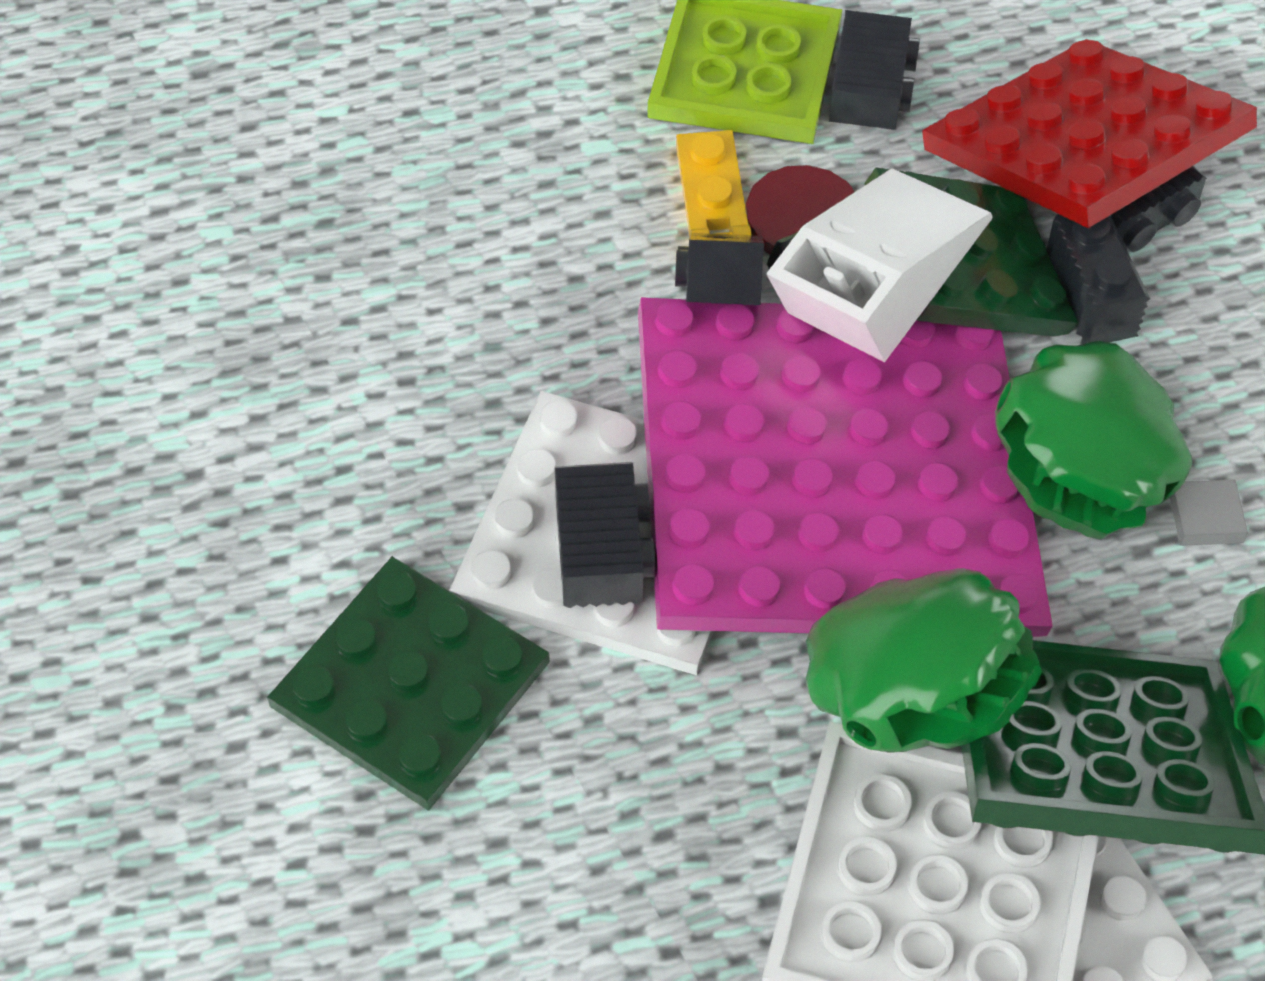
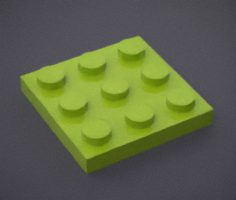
[647,0,843,144]

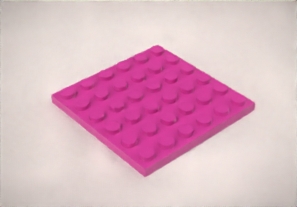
[638,297,1053,637]

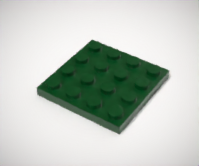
[961,640,1265,855]

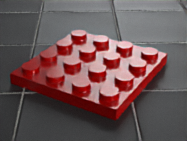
[922,39,1257,228]

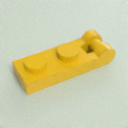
[676,130,751,238]

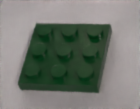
[864,167,1078,337]
[267,556,550,811]

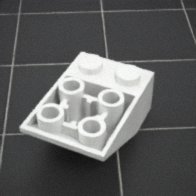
[766,168,993,362]

